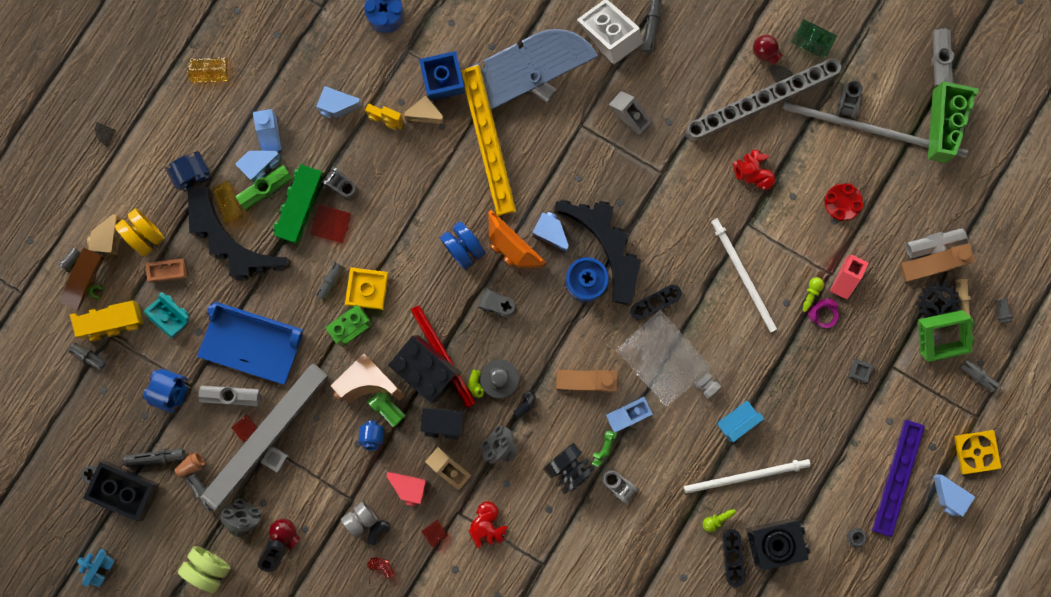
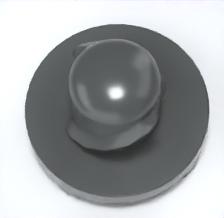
[480,360,519,398]
[481,425,517,464]
[220,499,261,537]

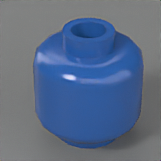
[358,421,384,451]

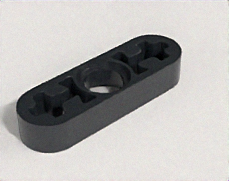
[630,285,682,320]
[722,529,745,587]

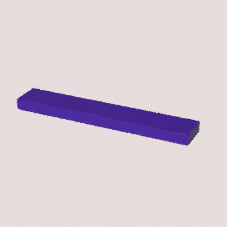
[872,420,925,537]

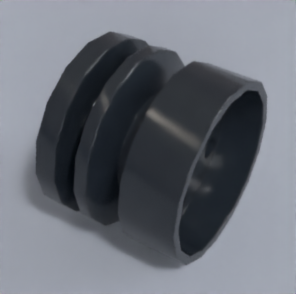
[543,442,595,495]

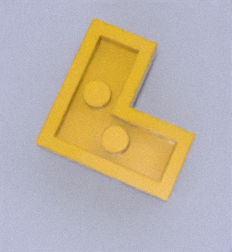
[365,104,404,130]

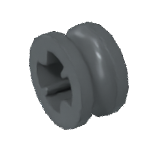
[81,466,97,484]

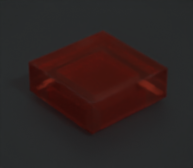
[231,415,257,442]
[421,520,448,547]

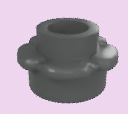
[847,528,867,547]

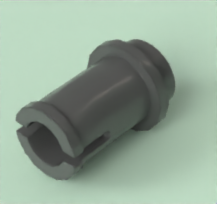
[59,247,81,272]
[995,298,1013,323]

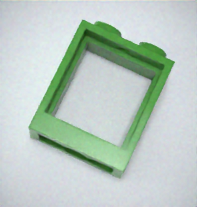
[325,305,374,347]
[918,310,974,362]

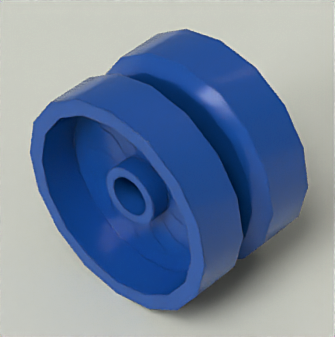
[439,221,486,270]
[565,257,609,302]

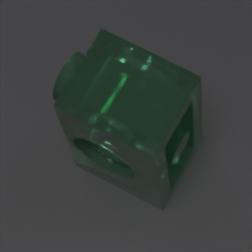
[791,19,838,58]

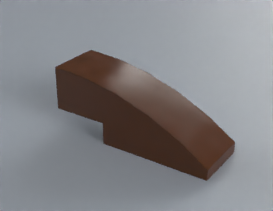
[60,248,104,310]

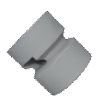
[341,501,378,538]

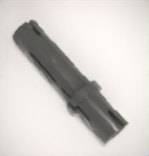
[641,0,662,53]
[124,448,185,467]

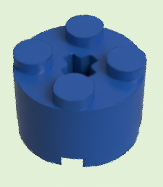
[364,0,404,33]
[143,369,187,413]

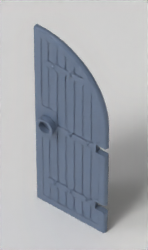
[469,29,598,110]

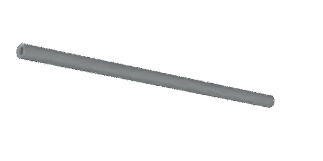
[783,102,968,158]

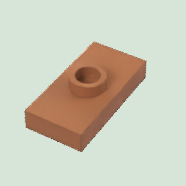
[145,258,187,283]

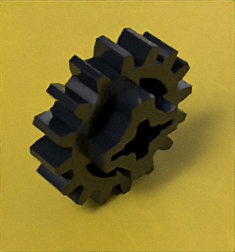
[917,281,961,318]

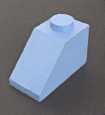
[316,86,362,118]
[253,109,282,152]
[532,212,568,252]
[606,397,652,433]
[934,474,975,517]

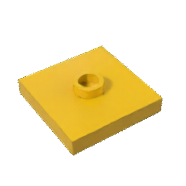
[345,267,389,311]

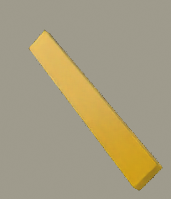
[460,65,516,217]

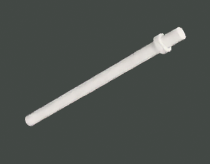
[711,218,777,333]
[684,459,810,494]

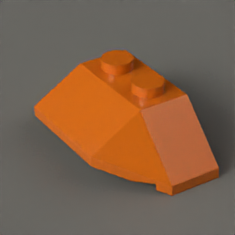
[488,210,546,268]

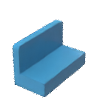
[717,401,764,442]

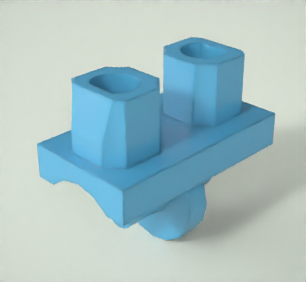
[77,548,114,587]

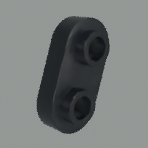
[257,541,286,572]

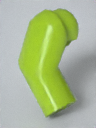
[467,369,484,398]

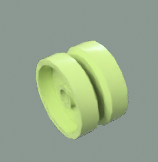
[178,546,231,593]

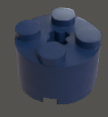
[165,151,211,192]

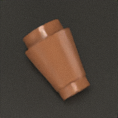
[175,452,205,478]

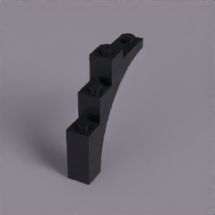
[188,186,290,281]
[554,200,641,306]

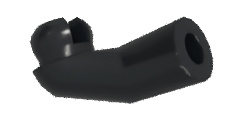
[514,390,536,418]
[367,520,390,545]

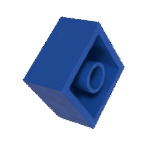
[419,51,465,101]

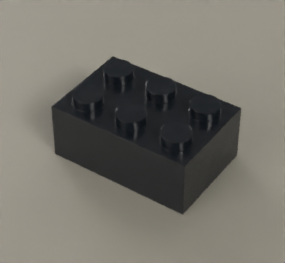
[388,335,461,404]
[420,408,465,440]
[83,461,160,522]

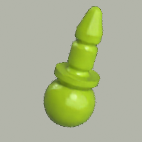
[803,277,824,312]
[702,509,736,533]

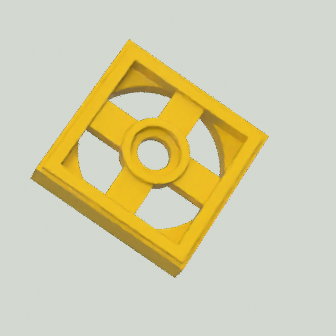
[954,430,1001,474]

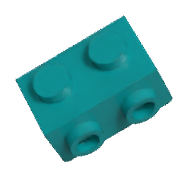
[143,292,189,339]

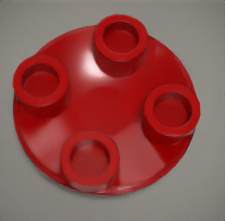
[824,183,863,221]

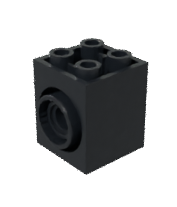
[746,518,810,571]

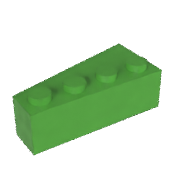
[928,81,979,163]

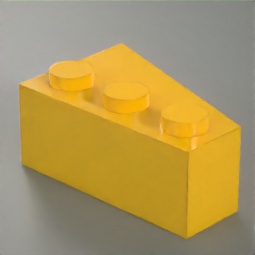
[70,301,144,342]

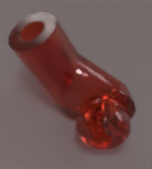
[367,557,395,579]

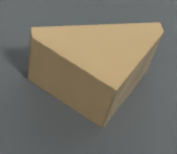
[404,96,444,124]

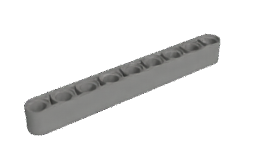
[686,58,841,142]
[200,363,329,511]

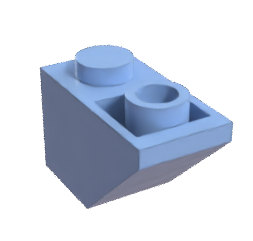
[235,151,282,183]

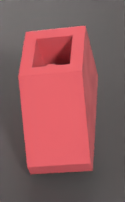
[830,254,869,300]

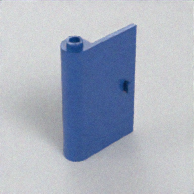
[197,302,304,385]

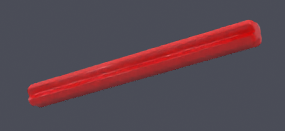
[411,305,475,408]

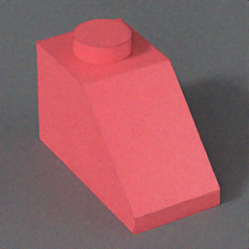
[387,472,427,506]

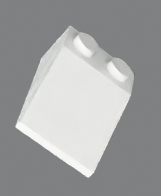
[577,0,643,64]

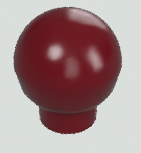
[753,35,783,65]
[269,518,301,550]

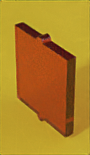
[310,204,351,243]

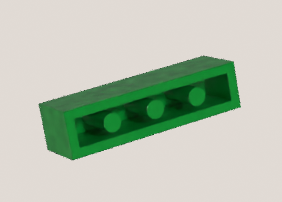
[273,164,325,245]

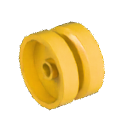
[115,208,165,257]

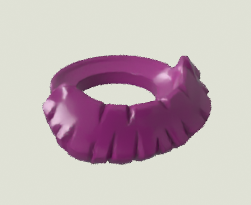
[808,298,839,328]

